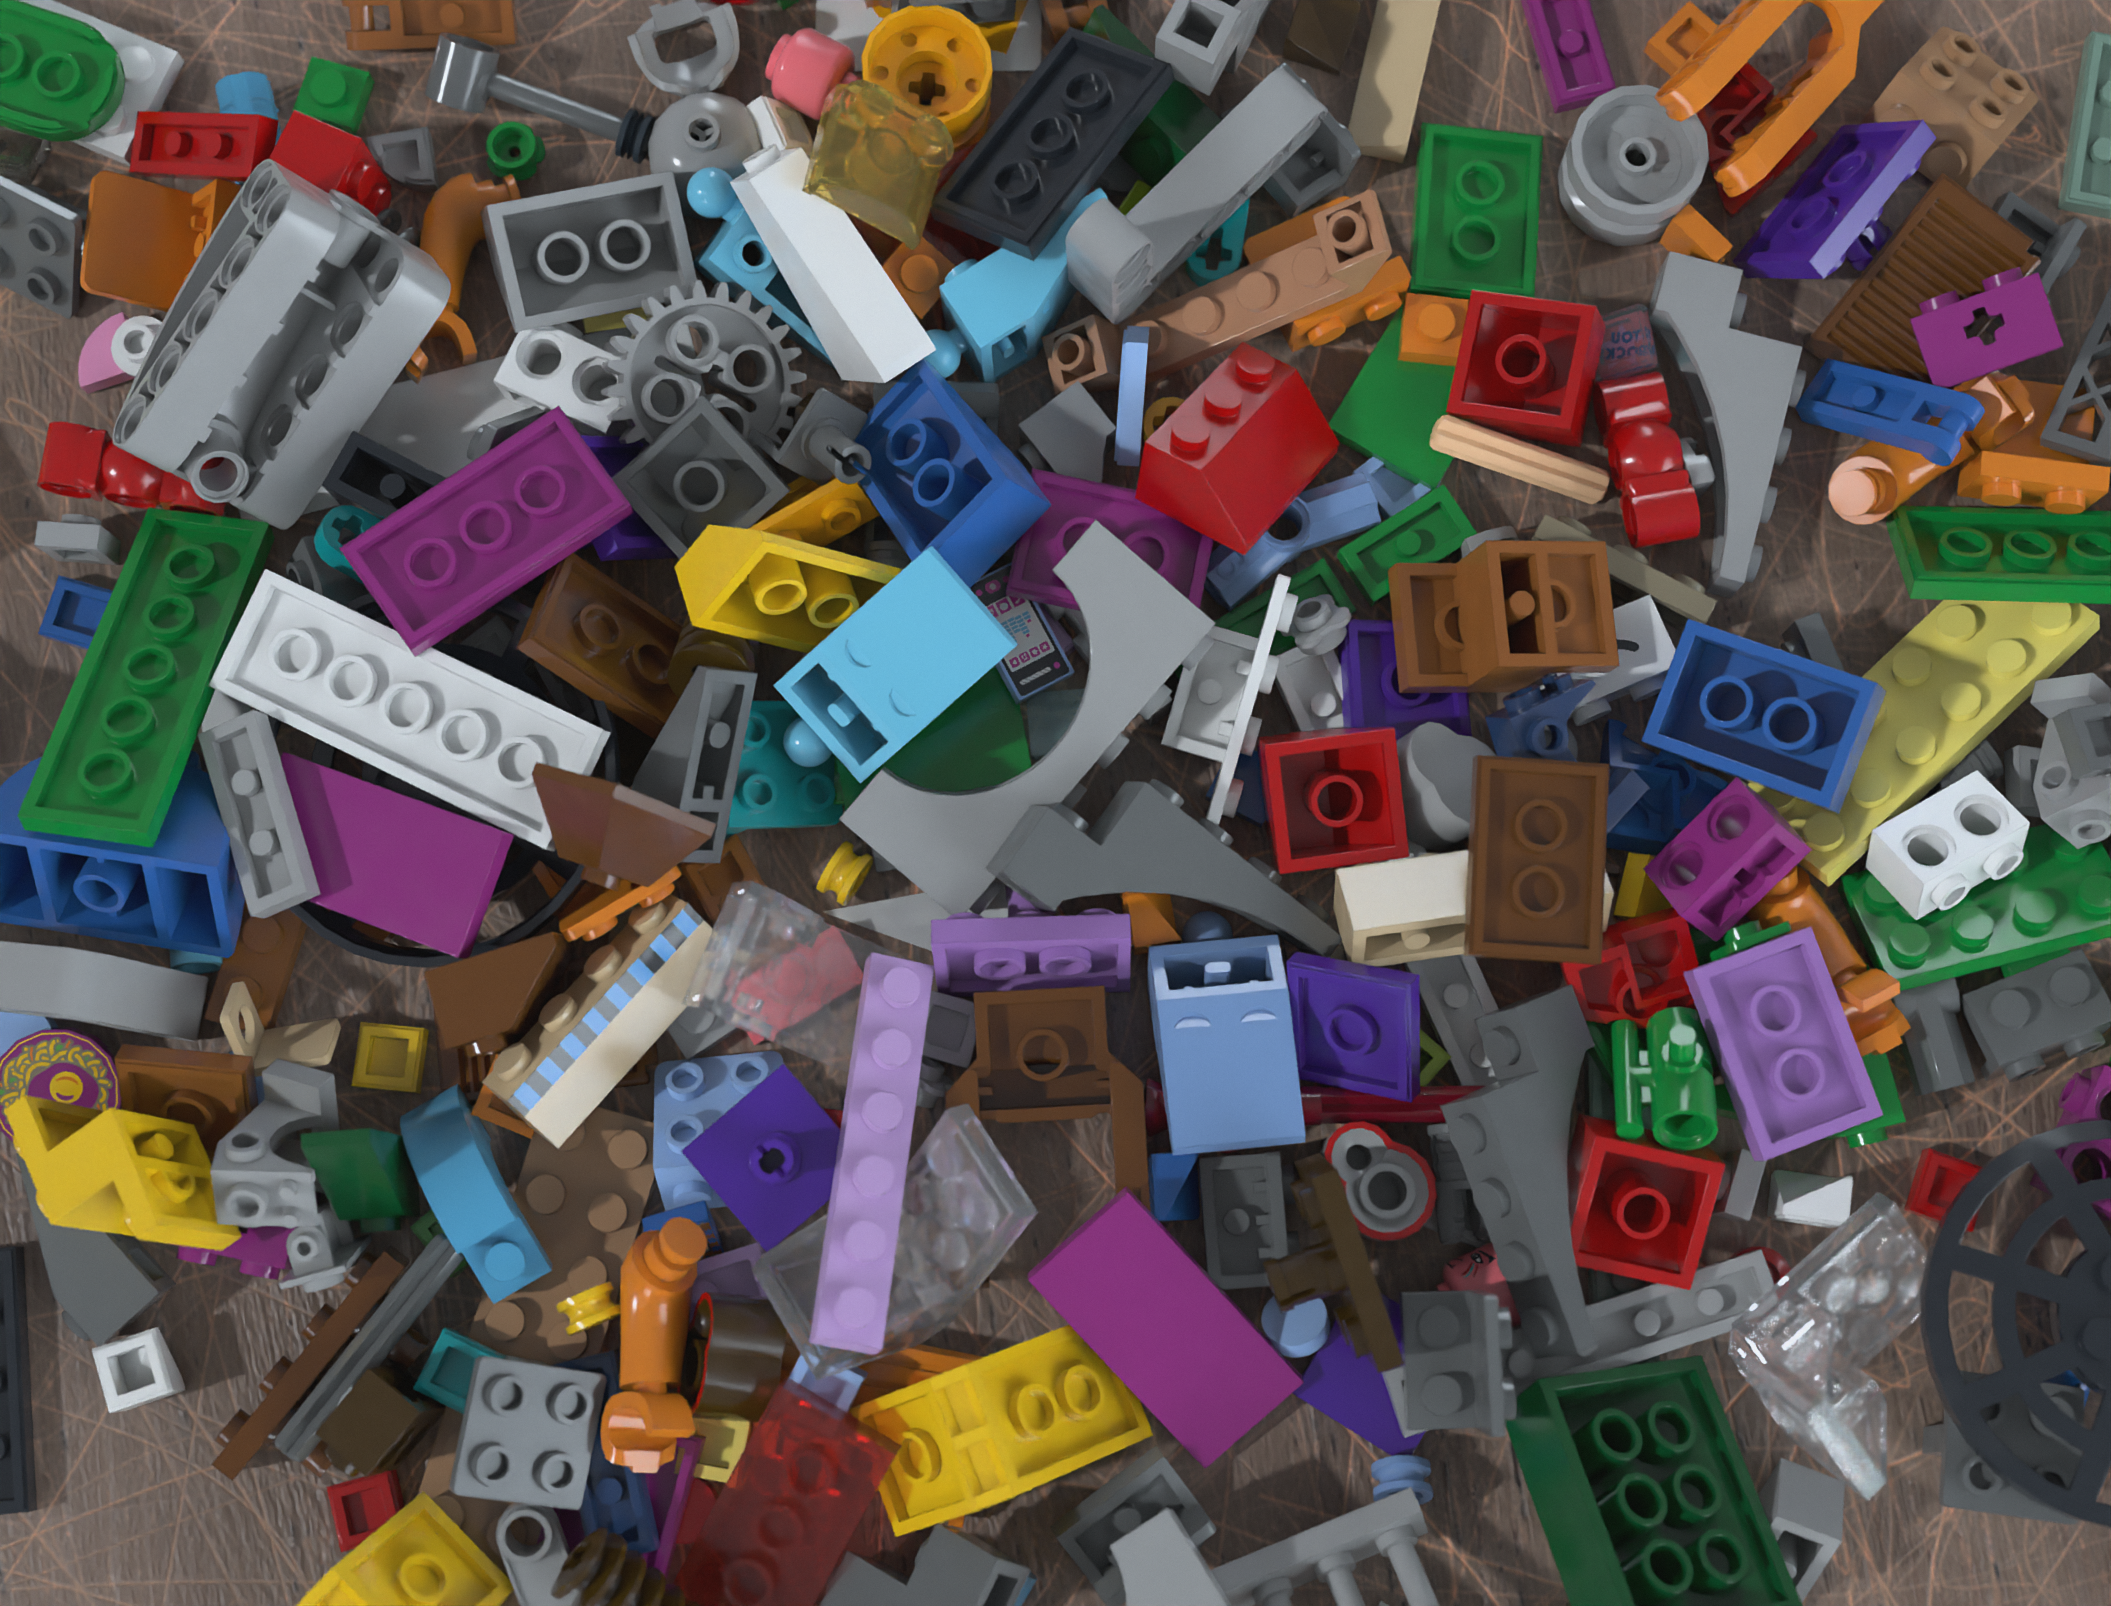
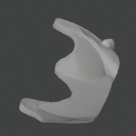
[627,0,739,98]

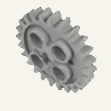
[601,280,807,458]

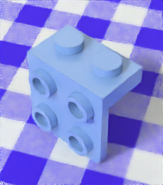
[653,1051,784,1211]

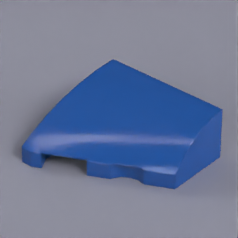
[1599,719,1730,856]

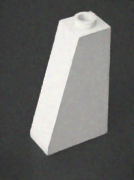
[730,144,936,383]

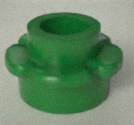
[485,121,546,181]

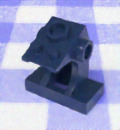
[1485,673,1649,835]

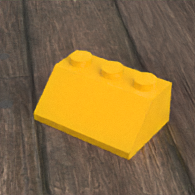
[674,525,903,653]

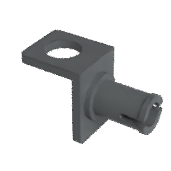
[748,388,871,486]

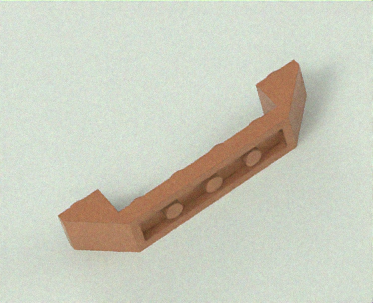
[1041,189,1392,395]

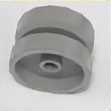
[1557,85,1709,246]

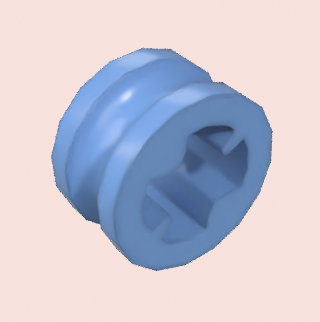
[1371,1455,1433,1505]

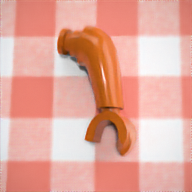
[403,172,521,385]
[1829,371,2035,525]
[1745,866,1911,1057]
[601,1217,707,1473]

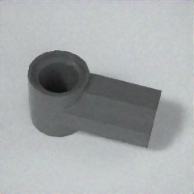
[1890,978,1975,1096]

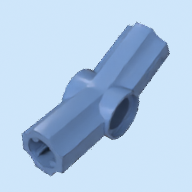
[1204,472,1381,612]

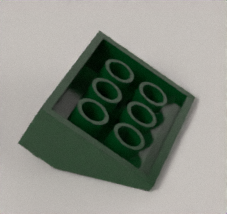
[1505,1355,1803,1606]

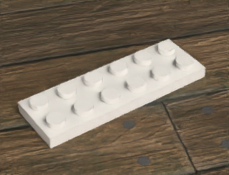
[209,569,611,852]

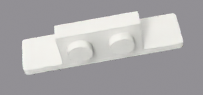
[1161,574,1298,825]

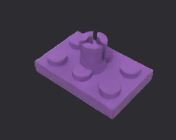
[931,884,1131,997]
[1683,926,1883,1161]

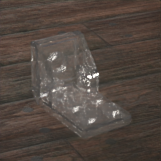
[681,881,917,1074]
[752,1103,1038,1380]
[1727,1192,1950,1501]

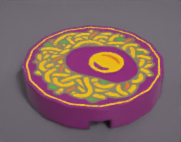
[0,1027,122,1142]

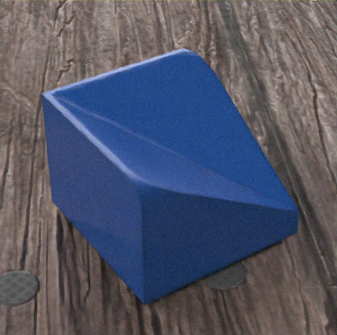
[1147,1153,1200,1222]

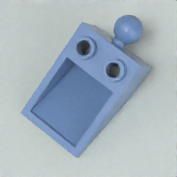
[1147,911,1305,1156]

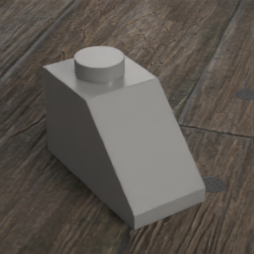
[1758,1458,1845,1603]

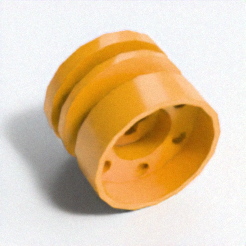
[861,5,993,171]

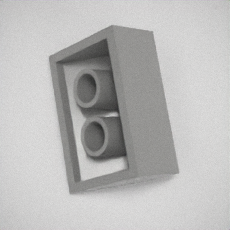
[480,170,697,332]

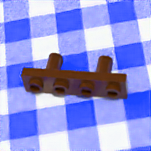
[211,1245,430,1481]

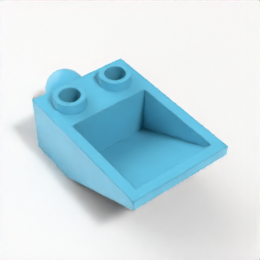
[687,167,891,369]
[924,187,1107,383]
[773,545,1018,783]

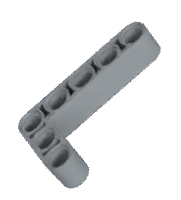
[1065,67,1328,325]
[0,941,209,1042]

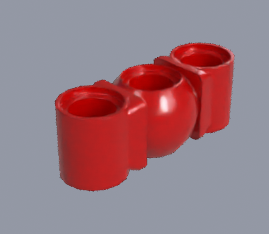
[1593,371,1700,548]
[37,422,226,517]

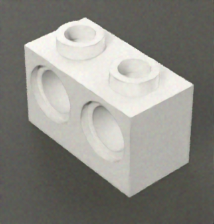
[493,322,628,436]
[1865,770,2030,920]

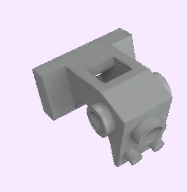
[2030,673,2111,849]
[211,1059,339,1228]

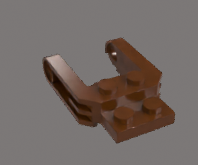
[945,986,1150,1290]

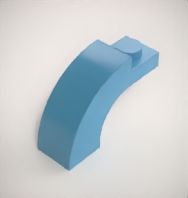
[400,1084,553,1304]

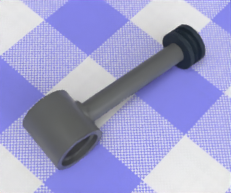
[424,32,656,164]

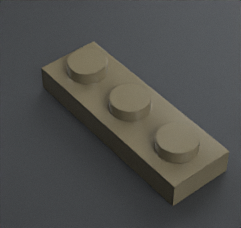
[1530,514,1717,632]

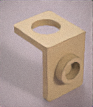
[220,981,341,1077]

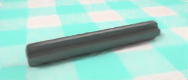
[275,1233,464,1462]

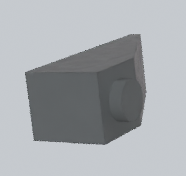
[632,666,758,863]
[16,1153,176,1347]

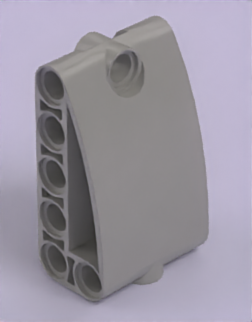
[112,158,451,530]

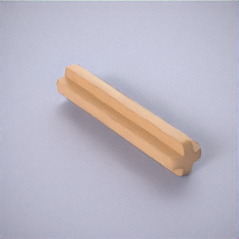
[1429,415,1610,504]

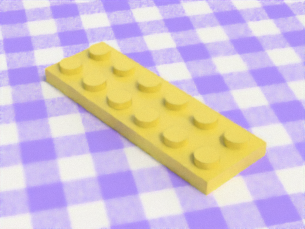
[1748,600,2100,887]

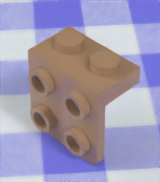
[1859,27,2038,189]

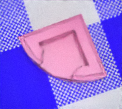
[78,312,135,394]

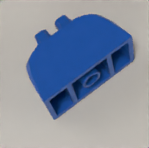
[0,751,245,958]

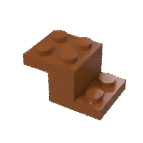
[1388,540,1619,693]

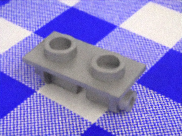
[279,1202,372,1293]

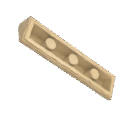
[1348,0,1441,164]

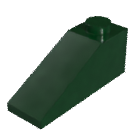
[1083,4,1222,188]
[301,1128,420,1233]

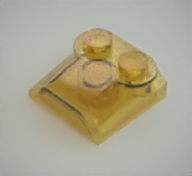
[802,80,954,250]

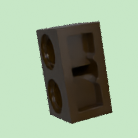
[315,1365,446,1477]

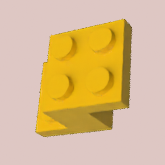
[4,1095,242,1251]

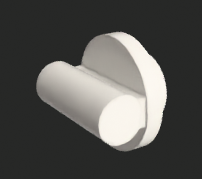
[111,316,162,377]

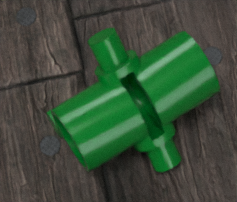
[1611,1007,1718,1151]

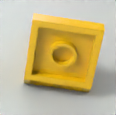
[850,1325,1153,1537]
[297,1491,514,1606]

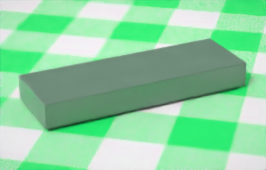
[2058,31,2111,219]

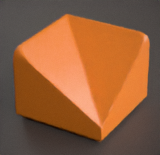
[1120,892,1181,955]

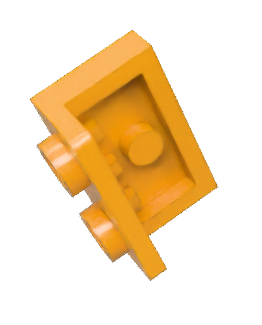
[748,474,880,547]

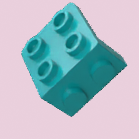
[725,701,843,839]

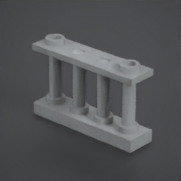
[1211,1487,1439,1606]

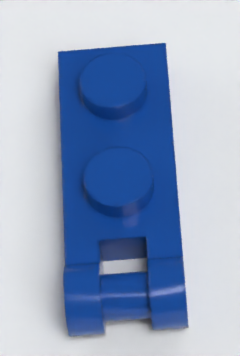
[1795,358,1985,466]

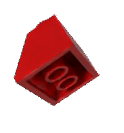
[1135,342,1339,556]

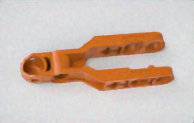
[1654,0,1884,198]

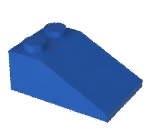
[853,358,1052,588]

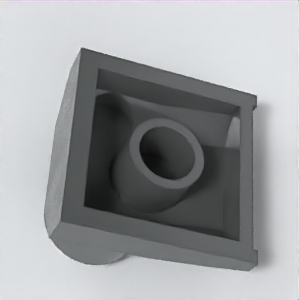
[612,395,791,559]

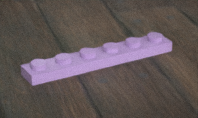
[809,952,934,1355]

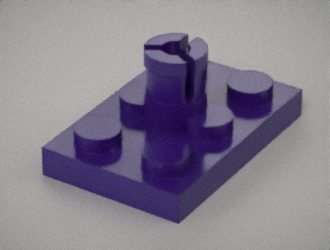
[1733,120,1937,279]

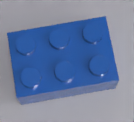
[1641,619,1887,814]

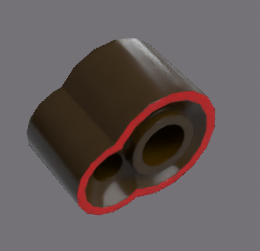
[677,1292,787,1423]

